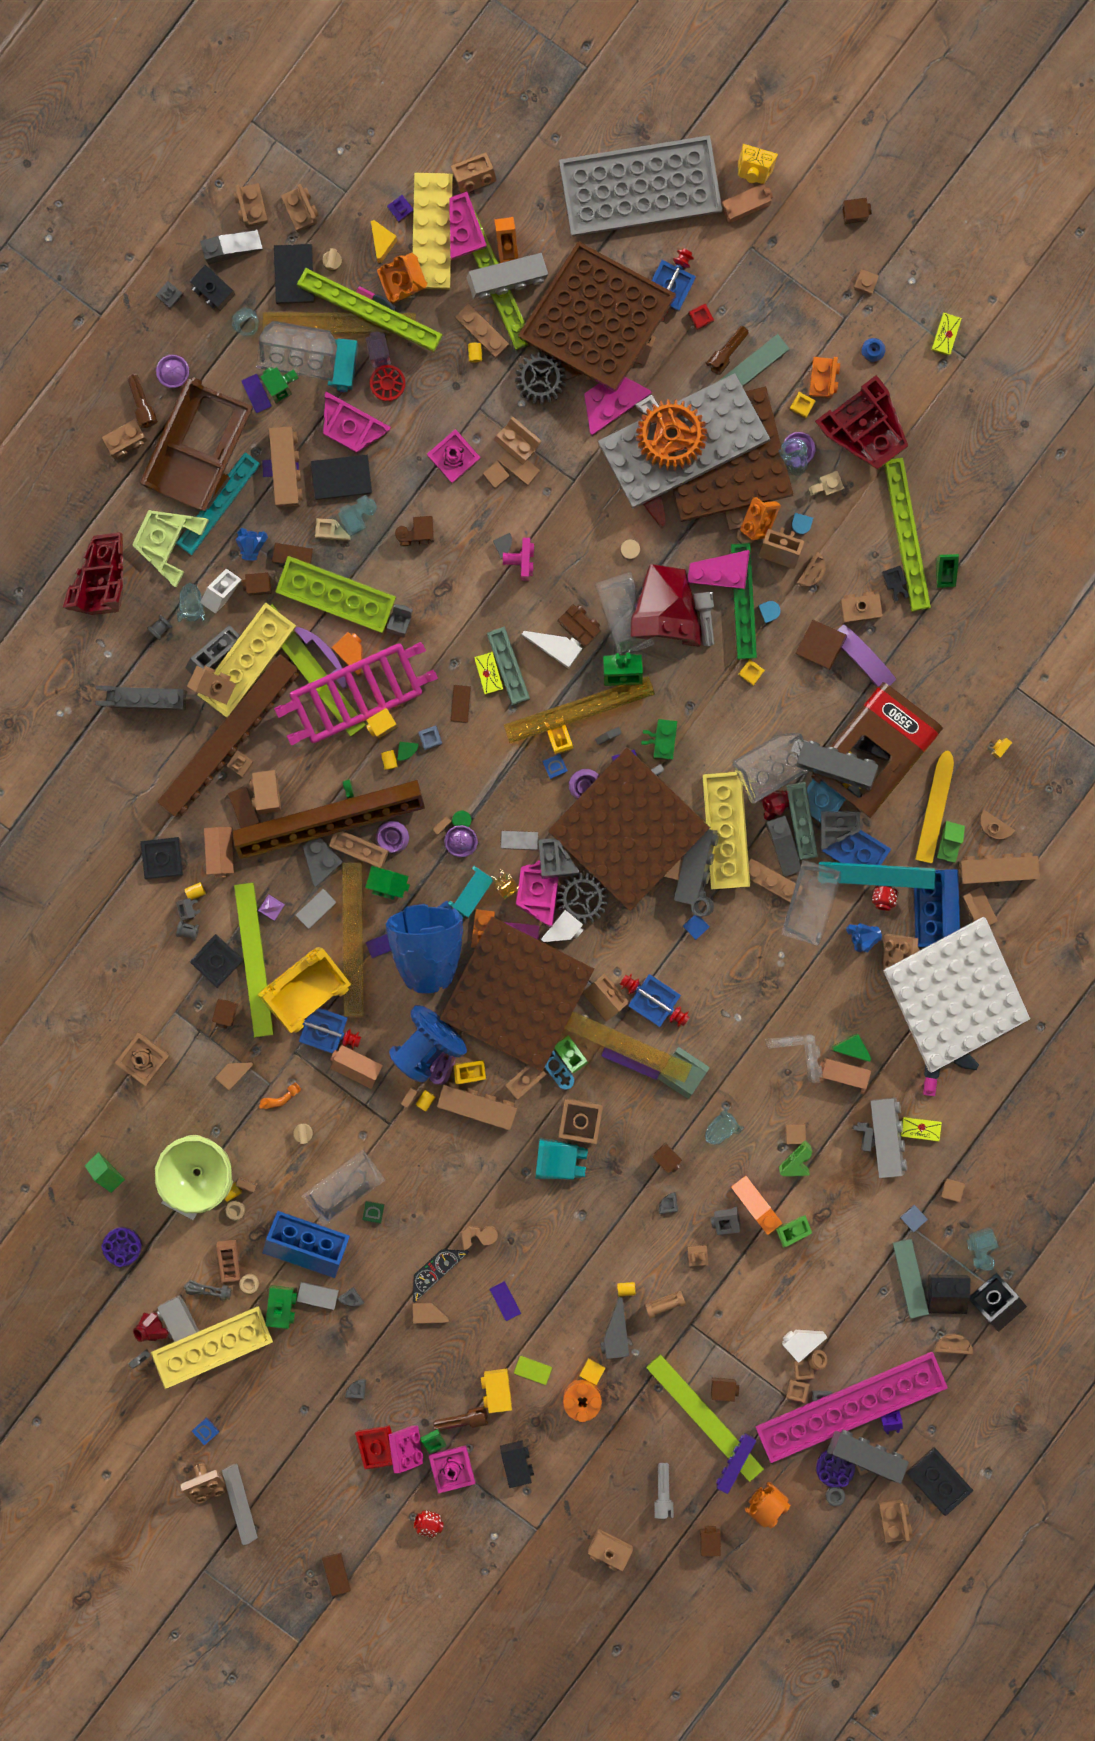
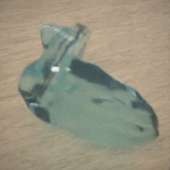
[232,307,259,336]
[779,438,808,476]
[177,582,205,622]
[705,1107,744,1144]

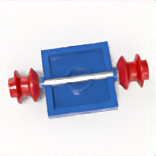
[651,248,696,321]
[620,974,690,1027]
[299,1008,361,1053]

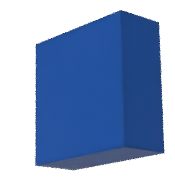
[683,915,710,940]

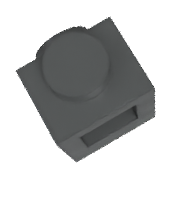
[711,1207,741,1235]

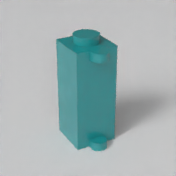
[327,338,358,392]
[448,866,494,918]

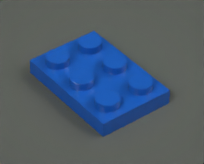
[822,830,891,865]

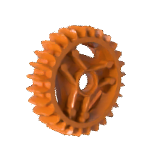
[636,399,707,471]

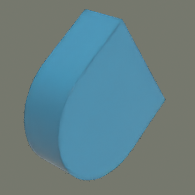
[792,513,813,535]
[758,601,781,624]

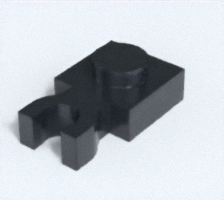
[881,566,909,602]

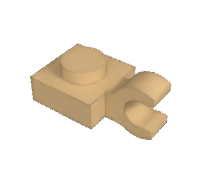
[808,471,844,497]

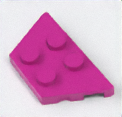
[584,377,652,436]
[323,392,391,453]
[516,861,559,927]

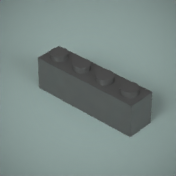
[797,741,878,791]
[827,1429,909,1484]

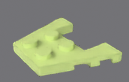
[132,510,209,587]

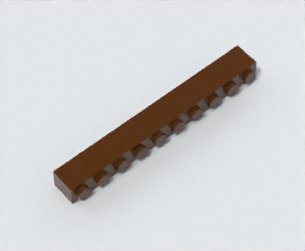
[157,654,300,817]
[232,780,425,859]

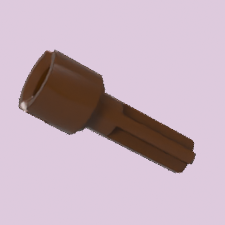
[706,326,749,375]
[127,374,158,428]
[434,1406,488,1431]

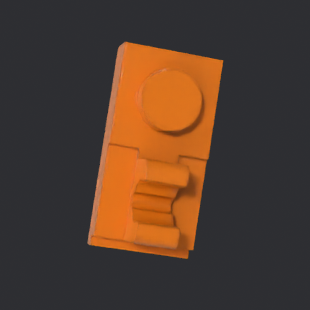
[471,909,495,948]

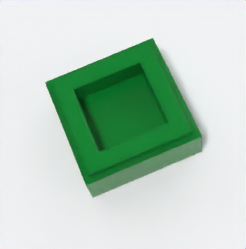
[421,1429,446,1454]

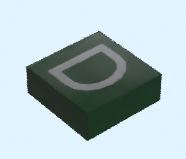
[362,1201,385,1224]

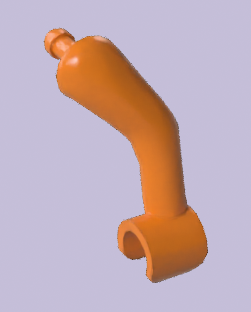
[259,1082,301,1109]

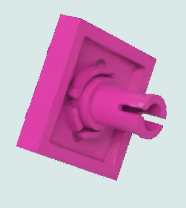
[427,429,481,484]
[503,538,534,581]
[389,1426,423,1473]
[429,1445,476,1493]

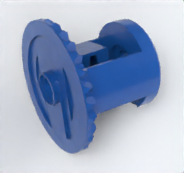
[389,1005,467,1082]

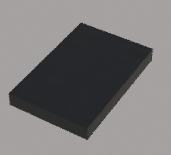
[274,244,314,304]
[311,454,372,500]
[906,1447,973,1516]

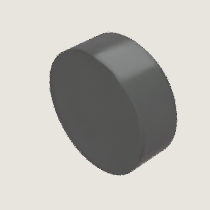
[825,1487,845,1506]

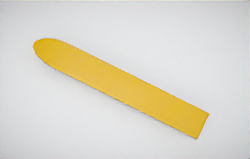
[915,751,954,863]

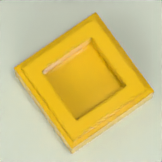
[789,392,815,418]
[738,659,765,686]
[579,1358,605,1385]

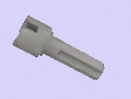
[693,592,714,646]
[654,1463,674,1519]

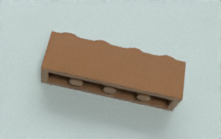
[269,426,303,508]
[958,852,1040,884]
[437,1082,517,1130]

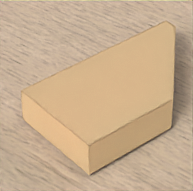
[315,518,351,541]

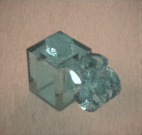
[338,495,377,536]
[966,1227,999,1271]

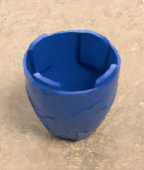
[385,904,463,993]

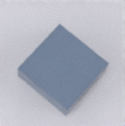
[418,726,443,750]
[900,1205,928,1232]

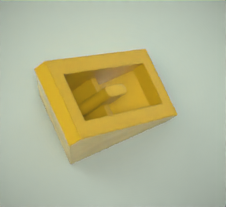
[371,220,397,263]
[546,721,573,755]
[453,1060,486,1084]

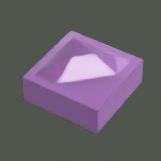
[258,894,285,921]

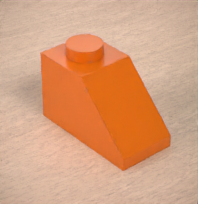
[494,217,519,263]
[332,632,363,677]

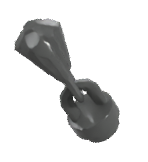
[184,1280,232,1301]

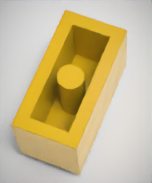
[366,708,398,739]
[481,1369,512,1413]

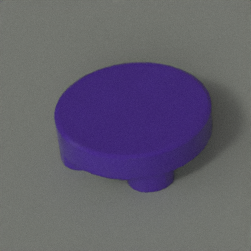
[102,1227,142,1267]
[816,1449,855,1488]

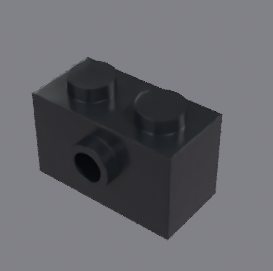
[190,265,235,311]
[500,1440,534,1488]

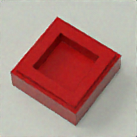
[688,303,714,330]

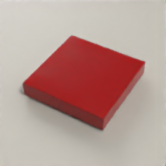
[355,1425,393,1470]

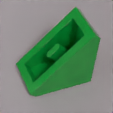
[935,554,959,588]
[831,1033,871,1062]
[85,1152,125,1193]

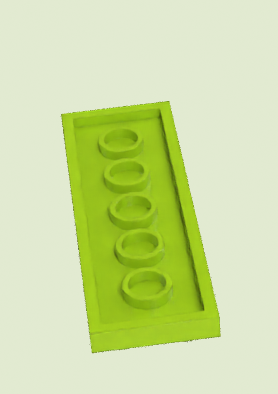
[275,556,396,633]

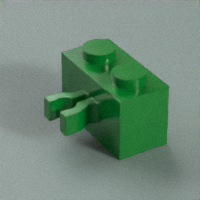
[260,367,299,403]
[603,653,643,686]
[641,719,678,761]
[365,866,410,900]
[266,1285,297,1329]

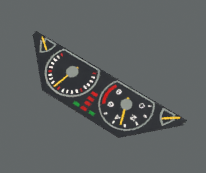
[413,1249,469,1303]

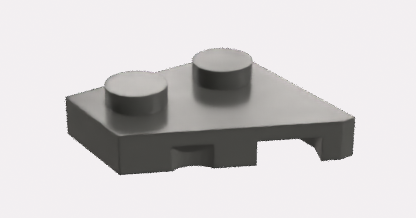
[821,811,860,849]
[303,837,343,887]
[538,838,579,879]

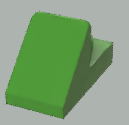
[936,821,965,863]
[555,1035,588,1074]
[779,1141,812,1176]
[776,1215,812,1247]

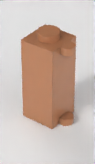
[721,184,773,224]
[204,827,234,878]
[330,1045,383,1089]
[818,1058,871,1094]

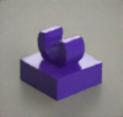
[387,195,414,223]
[881,1410,903,1434]

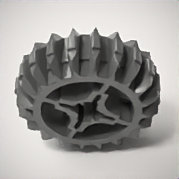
[515,352,566,405]
[557,873,608,924]

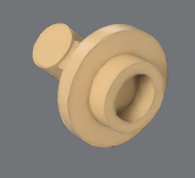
[323,248,342,270]
[293,1124,313,1144]

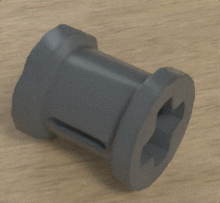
[147,614,173,640]
[176,920,199,941]

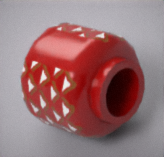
[872,885,899,911]
[414,1510,444,1538]

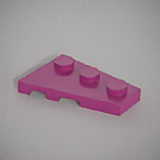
[449,192,487,260]
[688,550,750,589]

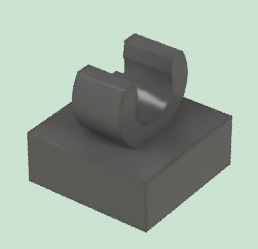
[156,281,183,309]
[176,898,201,921]

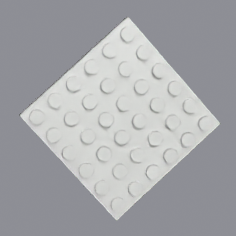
[883,917,1030,1073]

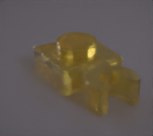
[491,869,518,899]

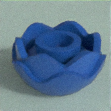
[861,338,886,362]

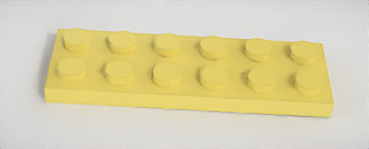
[413,173,453,290]
[197,603,297,717]
[703,771,750,889]
[150,1306,273,1389]

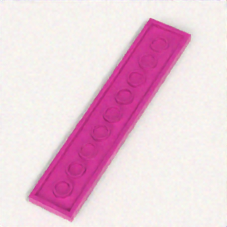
[755,1352,948,1463]

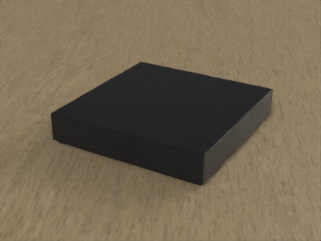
[140,837,184,879]
[189,934,244,988]

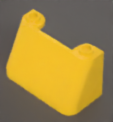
[258,947,351,1033]

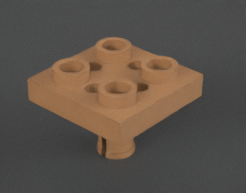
[883,934,920,973]
[115,1032,170,1086]
[180,1463,227,1504]

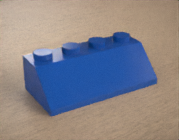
[914,869,960,947]
[262,1211,350,1278]

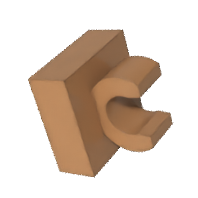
[227,750,254,777]
[687,1245,708,1266]

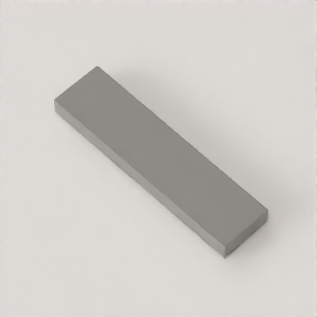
[222,1464,258,1545]

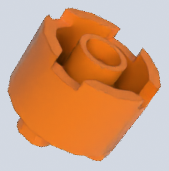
[563,1380,602,1422]
[745,1482,791,1529]

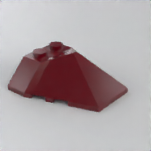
[815,375,908,470]
[63,532,123,615]
[631,564,701,647]

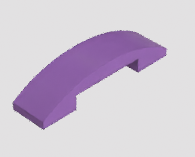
[837,624,896,688]
[295,627,347,690]

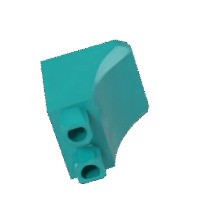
[535,1138,588,1180]

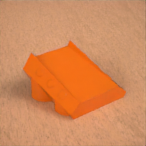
[377,253,428,304]

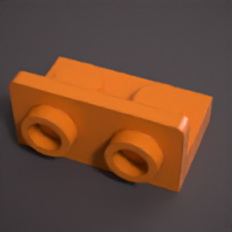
[809,357,840,399]
[740,497,781,540]

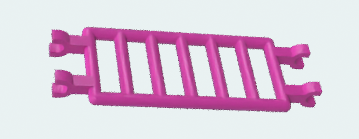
[274,642,438,745]

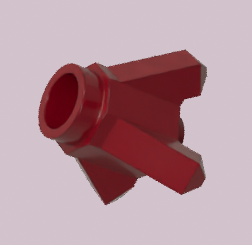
[757,788,789,821]
[133,1313,169,1342]

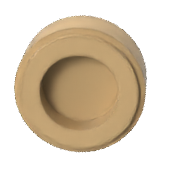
[621,540,640,559]
[225,1200,245,1220]
[239,1274,259,1294]

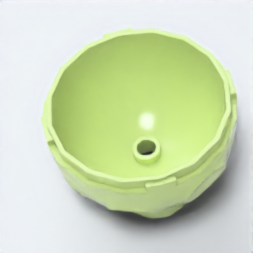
[155,1135,233,1213]

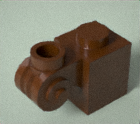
[395,516,434,546]

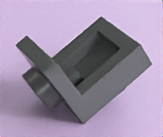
[386,604,413,638]
[852,1122,875,1152]

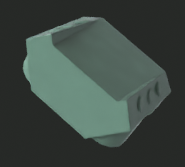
[657,1047,710,1099]

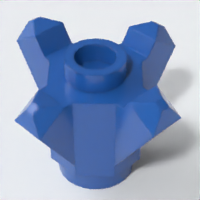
[236,528,268,560]
[846,923,882,953]

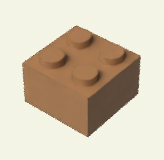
[558,1098,603,1144]

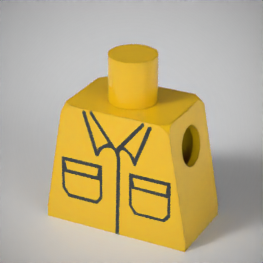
[738,144,778,184]

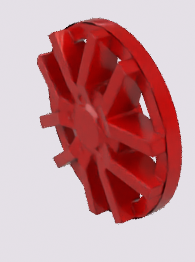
[370,365,406,401]

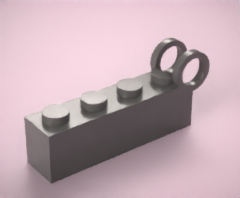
[95,685,187,710]
[674,829,719,917]

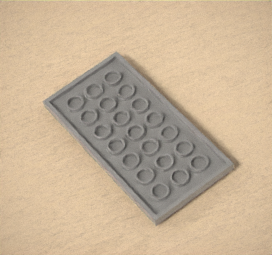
[559,135,722,237]
[598,373,770,509]

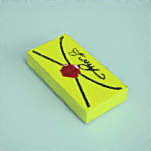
[931,313,962,356]
[474,652,503,694]
[900,1117,942,1141]

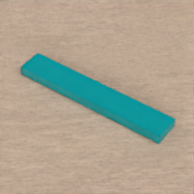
[176,452,261,555]
[819,862,935,889]

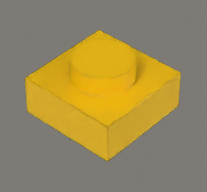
[992,738,1012,759]

